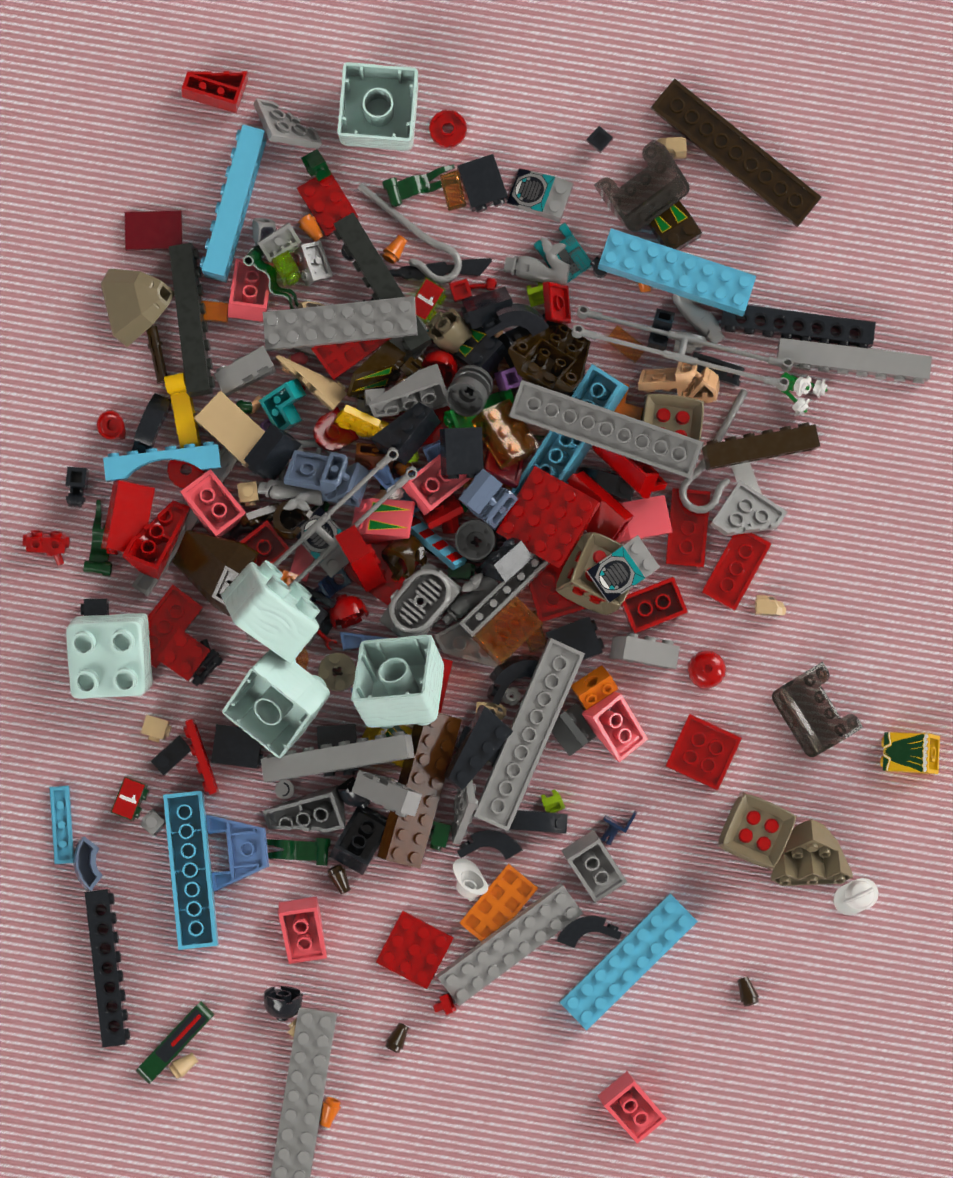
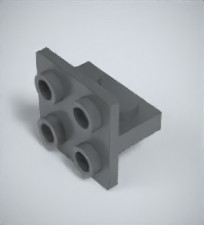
[551,703,596,756]

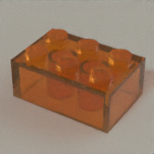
[471,399,540,469]
[473,596,543,666]

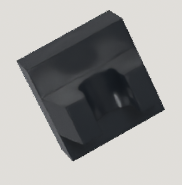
[586,126,613,153]

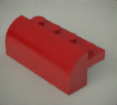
[592,445,668,499]

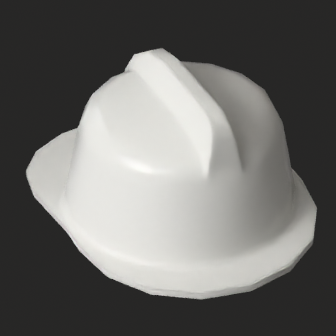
[452,858,488,902]
[833,878,879,915]

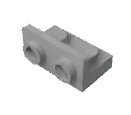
[256,222,301,263]
[294,241,333,286]

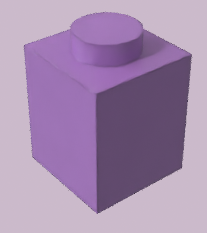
[494,367,522,391]

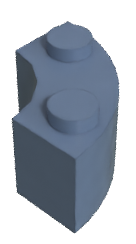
[73,836,103,892]

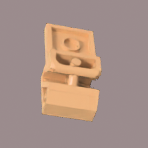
[638,362,720,403]

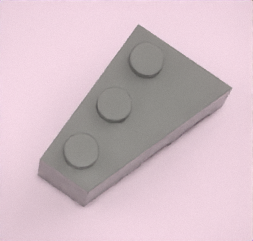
[214,345,276,396]
[609,633,680,669]
[351,770,422,818]

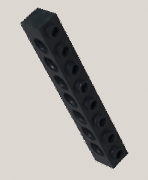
[720,305,876,348]
[85,889,130,1048]

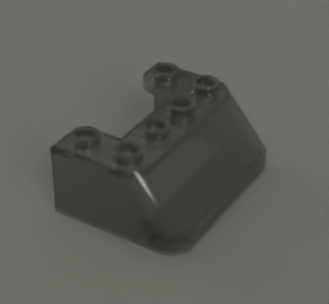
[594,140,690,232]
[772,661,864,757]

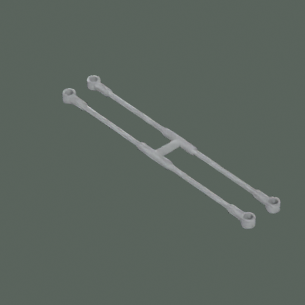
[572,305,793,391]
[273,447,417,587]

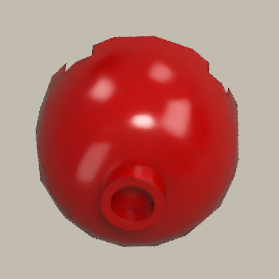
[422,350,458,388]
[329,594,369,629]
[687,650,726,689]

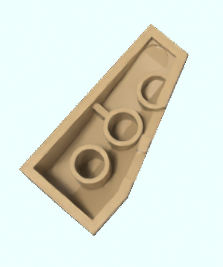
[275,355,347,411]

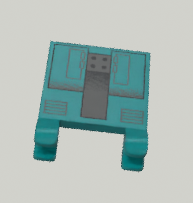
[534,223,592,283]

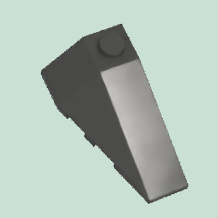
[262,785,346,832]

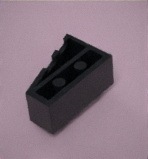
[370,402,441,465]

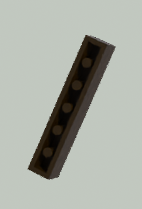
[702,422,820,470]

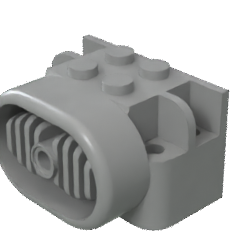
[379,562,463,638]

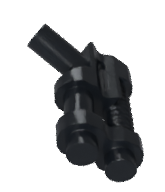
[191,639,223,686]

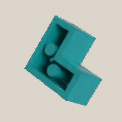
[259,379,307,431]

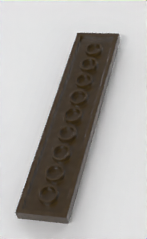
[650,78,822,227]

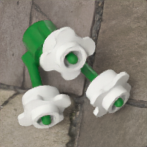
[781,372,828,416]

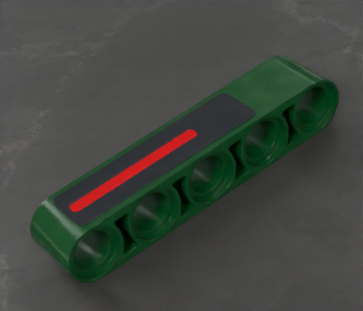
[136,1001,215,1084]

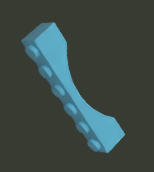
[103,441,222,482]

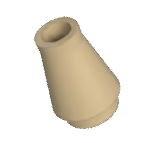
[168,1052,198,1079]

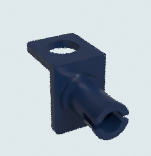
[310,568,352,602]
[600,811,637,845]

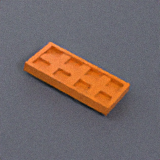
[459,863,538,941]

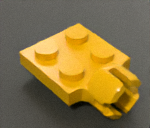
[335,404,390,438]

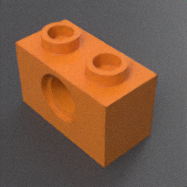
[571,665,618,710]

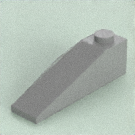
[369,364,448,418]

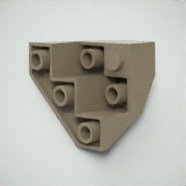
[100,269,175,347]
[771,819,853,886]

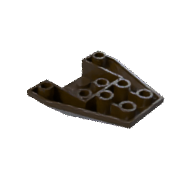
[508,323,591,393]
[173,530,258,616]

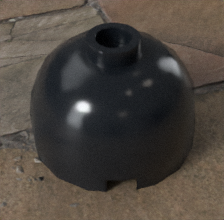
[337,772,371,808]
[264,986,303,1021]

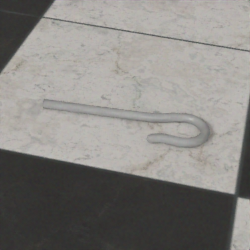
[357,183,462,284]
[679,389,748,514]

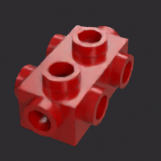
[23,530,70,566]

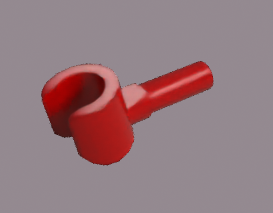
[470,278,497,291]
[316,630,337,650]

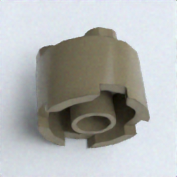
[427,308,472,354]
[318,653,356,692]

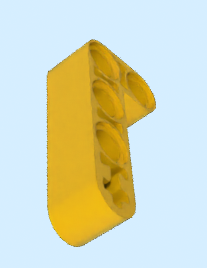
[164,373,201,448]

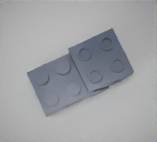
[284,450,369,507]
[459,469,518,539]

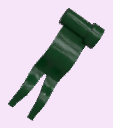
[382,164,460,207]
[243,246,299,309]
[83,500,112,577]
[267,838,331,866]

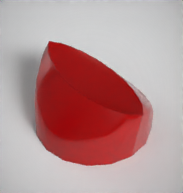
[97,410,126,440]

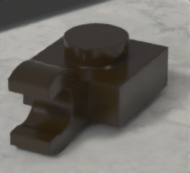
[400,355,425,377]

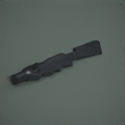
[389,258,492,280]

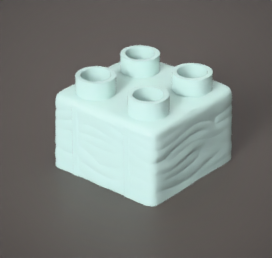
[337,62,418,151]
[221,560,320,663]
[66,613,153,699]
[351,635,444,729]
[222,649,330,758]

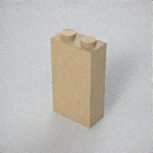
[194,391,265,467]

